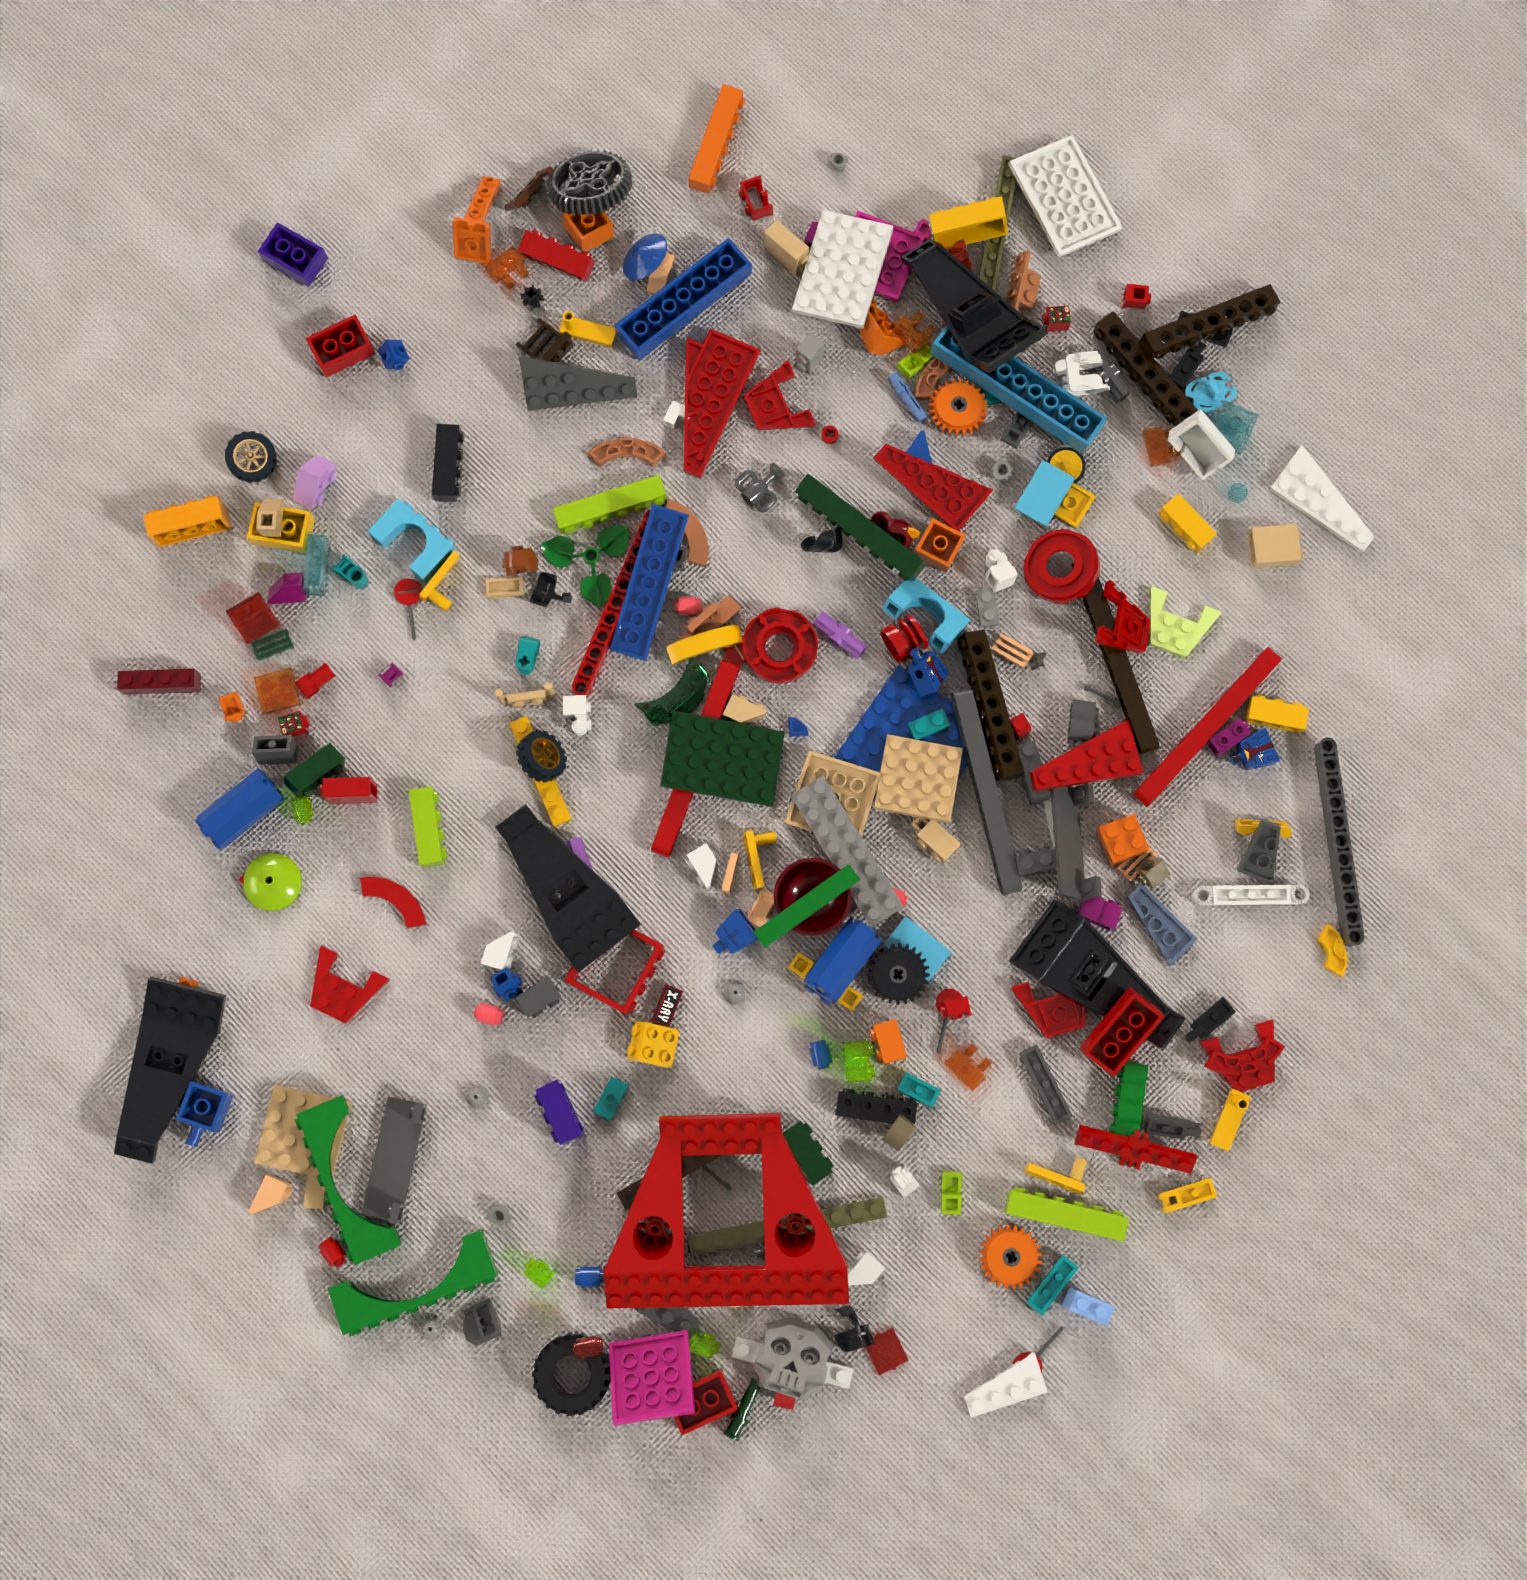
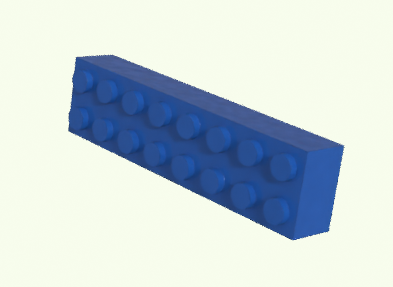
[614,237,752,361]

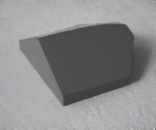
[463,1298,502,1347]

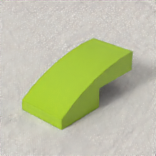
[896,341,934,379]
[941,1171,962,1215]

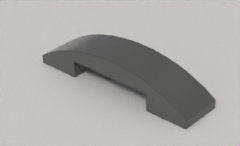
[1000,412,1033,449]

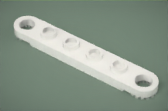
[1192,885,1310,906]

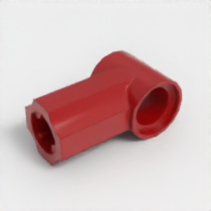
[295,663,336,699]

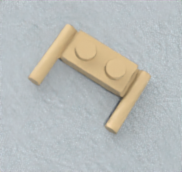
[495,682,556,708]

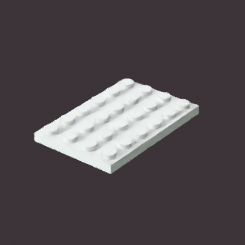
[1008,135,1122,258]
[792,210,893,329]

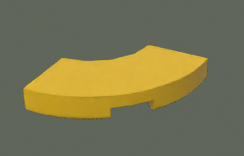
[1316,924,1348,978]

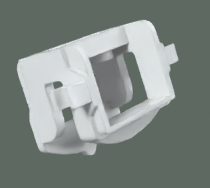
[1054,351,1110,396]

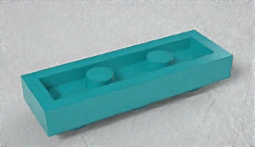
[1025,1254,1079,1315]

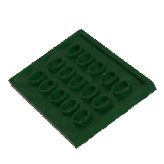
[660,710,785,807]

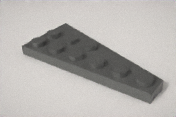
[519,355,638,411]

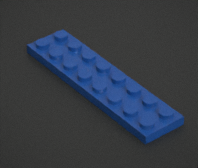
[610,504,690,661]

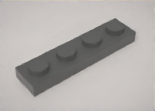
[1019,1044,1073,1125]

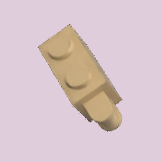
[909,817,961,863]

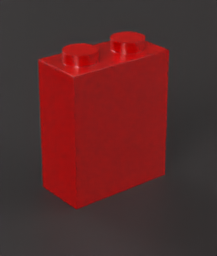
[320,777,377,804]

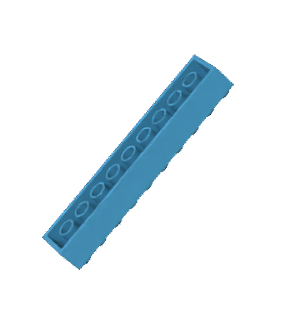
[930,326,1108,455]

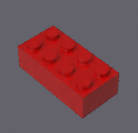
[1080,987,1165,1076]

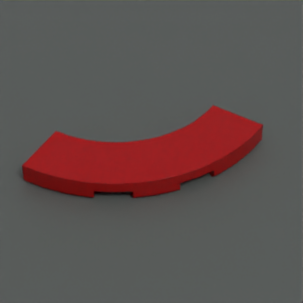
[360,877,427,928]
[1204,1036,1285,1075]

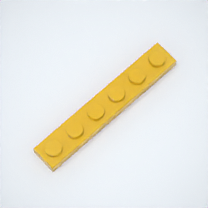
[509,716,572,827]

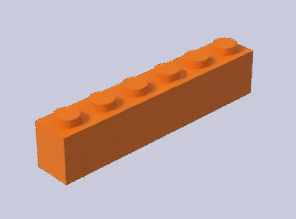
[688,84,746,194]

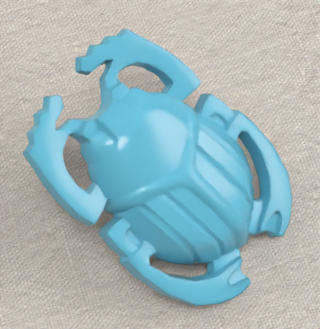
[1185,372,1237,413]

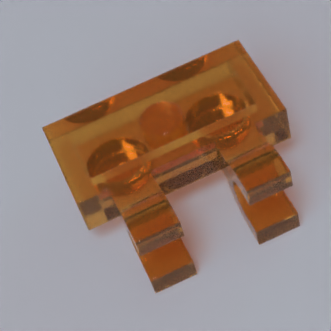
[485,246,529,290]
[890,311,936,354]
[1142,426,1182,467]
[944,1043,992,1091]

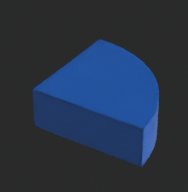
[788,717,809,737]

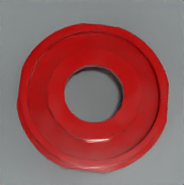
[1023,529,1100,605]
[742,608,818,684]

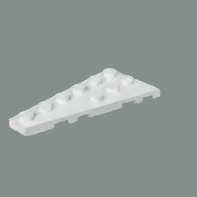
[1269,445,1374,553]

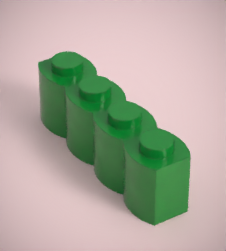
[1109,1062,1148,1137]

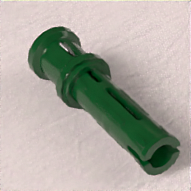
[723,1377,761,1442]

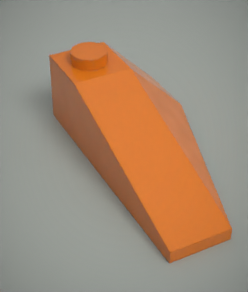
[859,298,908,355]

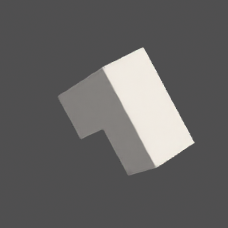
[663,401,690,429]

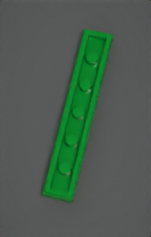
[754,864,861,948]

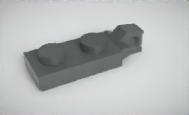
[1144,1114,1202,1140]

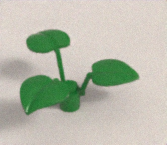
[541,526,629,607]

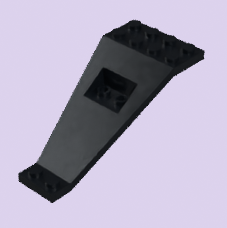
[900,239,1048,373]
[495,804,641,973]

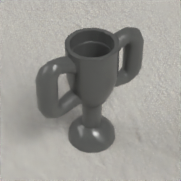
[735,463,785,513]

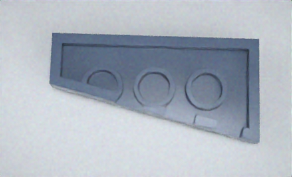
[1127,883,1198,966]

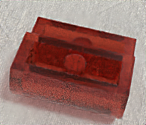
[226,592,281,644]

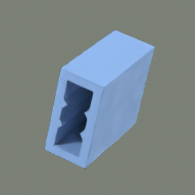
[1061,1287,1115,1326]

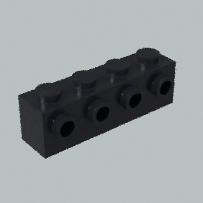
[432,424,465,502]
[835,1088,918,1124]

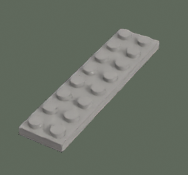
[790,775,904,928]

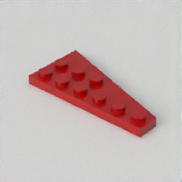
[873,444,994,531]

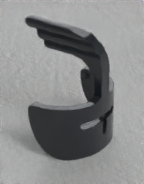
[801,524,842,553]
[529,572,572,608]
[835,1305,875,1352]

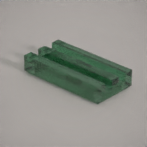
[251,629,294,661]

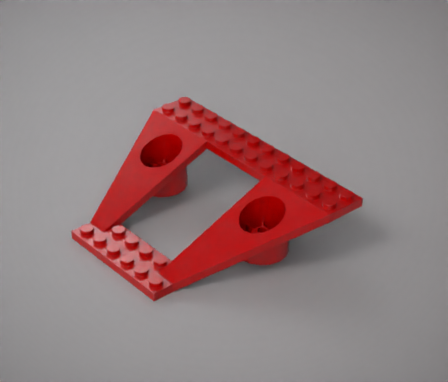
[603,1113,849,1309]

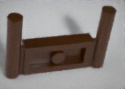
[504,167,553,211]

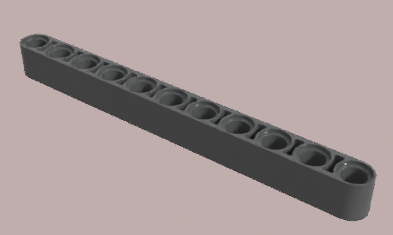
[951,688,1022,895]
[1314,737,1365,947]

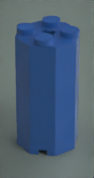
[195,768,285,850]
[803,917,882,1006]

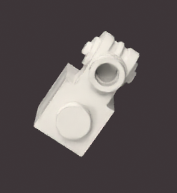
[985,550,1018,593]
[563,695,592,736]
[888,1165,920,1198]

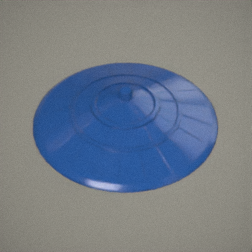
[623,233,667,280]

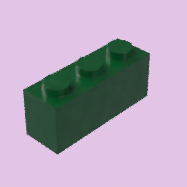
[284,743,345,800]
[783,1121,834,1185]

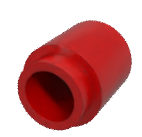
[318,1237,347,1268]

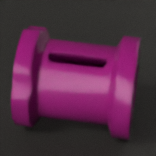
[378,663,404,688]

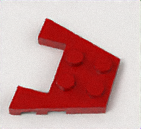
[744,361,816,430]
[1095,580,1151,654]
[310,946,390,1024]
[1011,978,1085,1038]
[1199,1019,1275,1092]

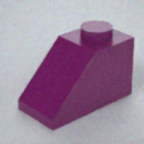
[267,572,307,605]

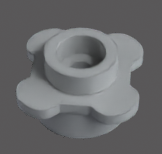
[828,153,848,172]

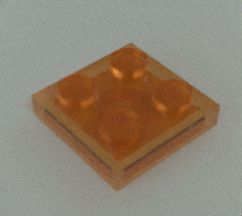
[254,668,301,715]

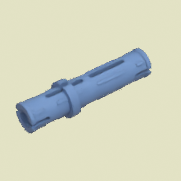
[888,372,928,424]

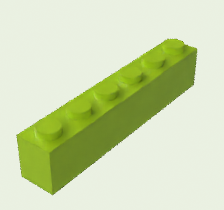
[552,474,667,535]
[1004,1187,1129,1242]

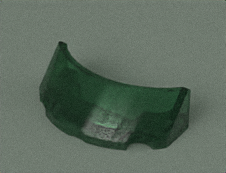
[634,657,710,726]

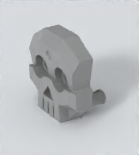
[753,1317,834,1402]

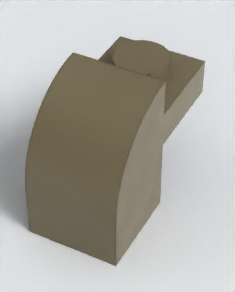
[882,1114,916,1151]

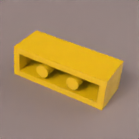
[1159,493,1217,553]
[1244,695,1309,734]

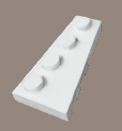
[964,1351,1047,1418]

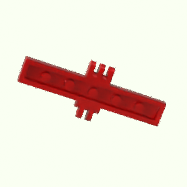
[1074,1125,1197,1174]

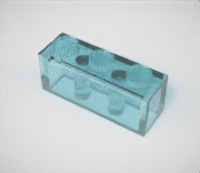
[303,534,330,596]

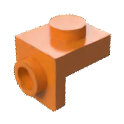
[218,691,246,723]

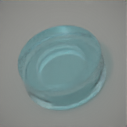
[1228,483,1248,503]

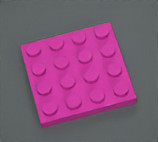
[855,211,925,303]
[609,1330,695,1426]

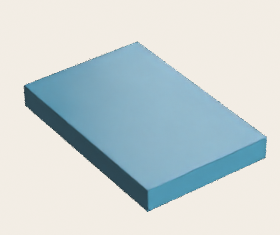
[1014,460,1075,527]
[881,916,951,981]

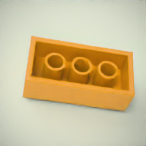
[143,496,232,547]

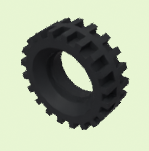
[532,1333,611,1416]

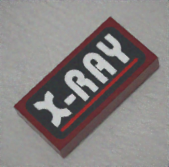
[651,984,684,1028]

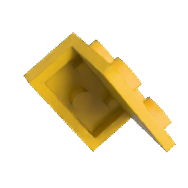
[627,1021,679,1068]

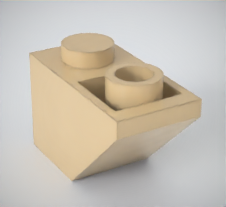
[256,499,284,537]
[723,694,767,724]

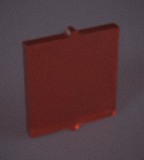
[866,1327,909,1375]

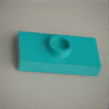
[593,1076,629,1121]

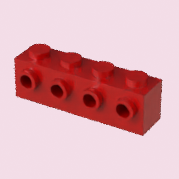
[518,230,596,282]

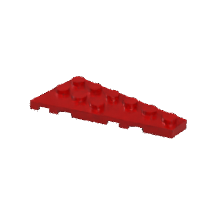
[1030,719,1144,792]

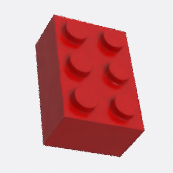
[305,314,376,378]
[674,1368,738,1436]

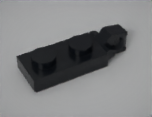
[1169,341,1206,390]
[1185,997,1236,1042]

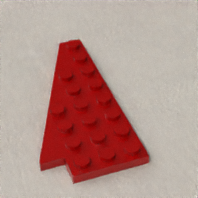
[684,328,761,479]

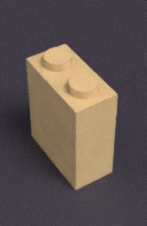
[764,220,809,276]
[1247,524,1303,569]

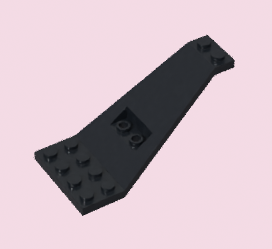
[1009,899,1185,1051]
[114,977,226,1164]

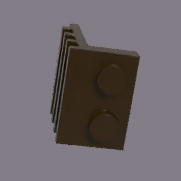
[515,318,573,362]

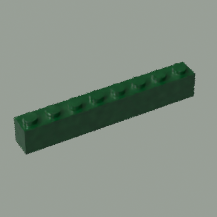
[794,474,927,582]

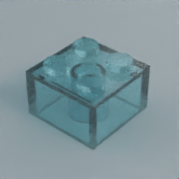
[1213,400,1259,455]

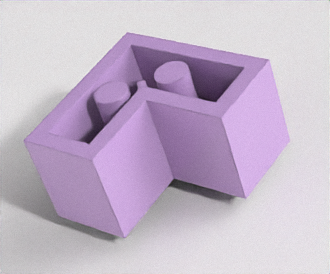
[292,455,337,509]

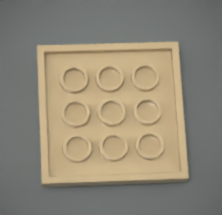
[874,734,963,823]
[785,750,882,837]
[254,1085,352,1177]

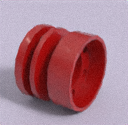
[880,613,929,664]

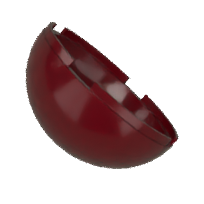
[773,858,852,936]

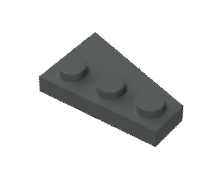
[1237,818,1281,885]
[637,1307,699,1340]

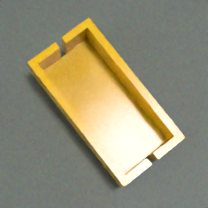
[929,196,1009,250]

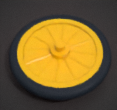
[1047,447,1086,484]

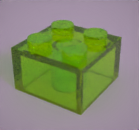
[843,1041,875,1084]

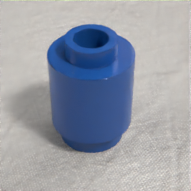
[809,1040,833,1070]
[575,1266,604,1287]

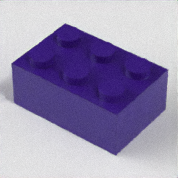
[257,222,328,288]
[534,1079,586,1145]

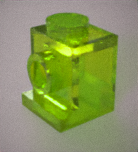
[524,1257,557,1289]
[690,1329,721,1358]

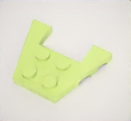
[1149,587,1221,658]

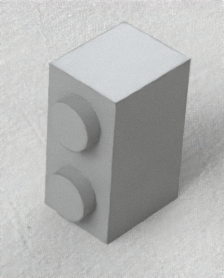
[795,333,824,375]

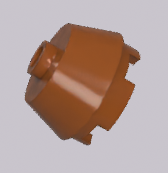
[502,545,539,576]

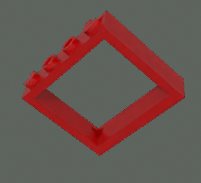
[564,930,665,1015]

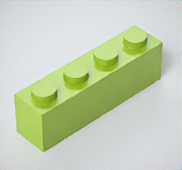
[409,786,448,868]

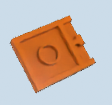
[453,176,500,264]

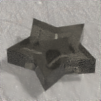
[1028,650,1046,671]

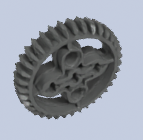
[547,150,632,217]

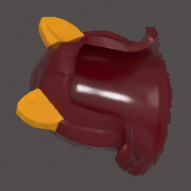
[871,511,920,549]

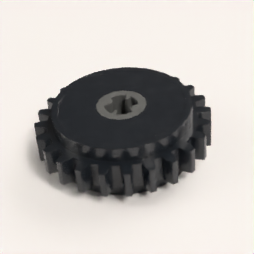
[868,942,930,1005]

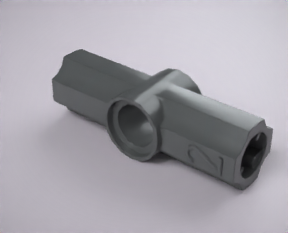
[1092,349,1131,402]

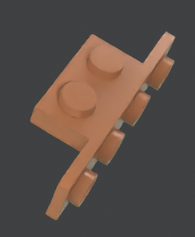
[1007,251,1041,311]
[674,595,741,643]

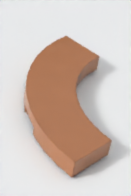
[915,357,952,400]
[587,437,666,467]
[666,499,708,567]

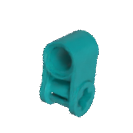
[331,554,368,589]
[516,636,540,675]

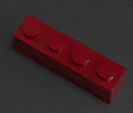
[117,668,201,695]

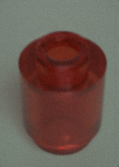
[573,1335,604,1360]

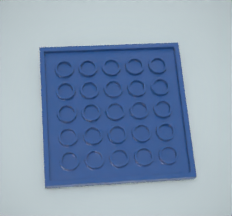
[834,666,968,822]

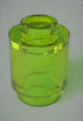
[291,796,314,824]

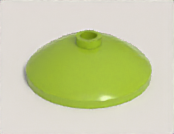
[243,853,302,911]

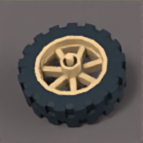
[225,431,277,483]

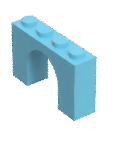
[368,499,456,584]
[882,578,971,655]

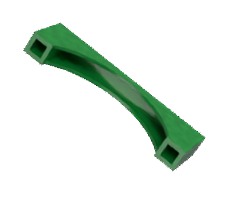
[295,1095,402,1265]
[328,1229,499,1337]

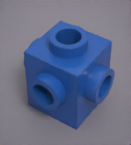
[377,340,410,370]
[491,967,523,1002]

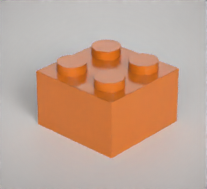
[563,211,614,251]
[914,518,966,574]
[1096,814,1149,867]
[869,1019,907,1065]

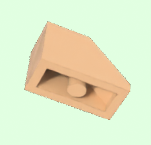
[646,253,676,294]
[248,1174,292,1214]

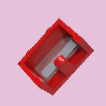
[738,175,773,221]

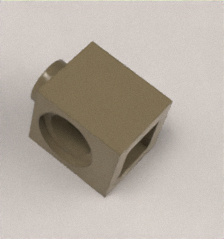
[1135,855,1171,889]

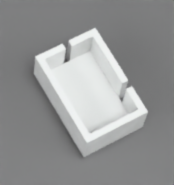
[1168,409,1235,480]

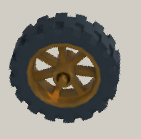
[516,730,567,783]

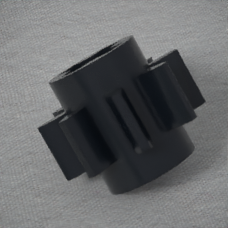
[520,285,544,310]

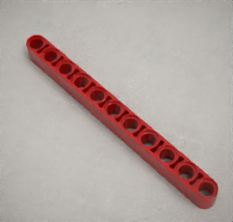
[572,509,651,697]
[1132,646,1282,807]
[651,659,740,858]

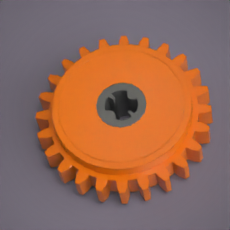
[929,378,988,437]
[978,1224,1042,1290]

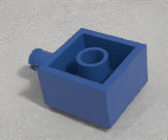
[176,1081,234,1147]

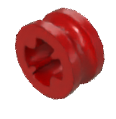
[822,425,838,444]

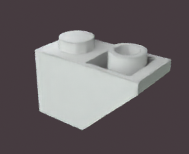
[685,843,717,890]
[481,932,519,970]
[848,1251,885,1286]

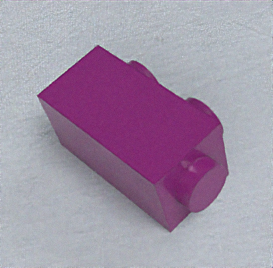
[1206,718,1252,758]

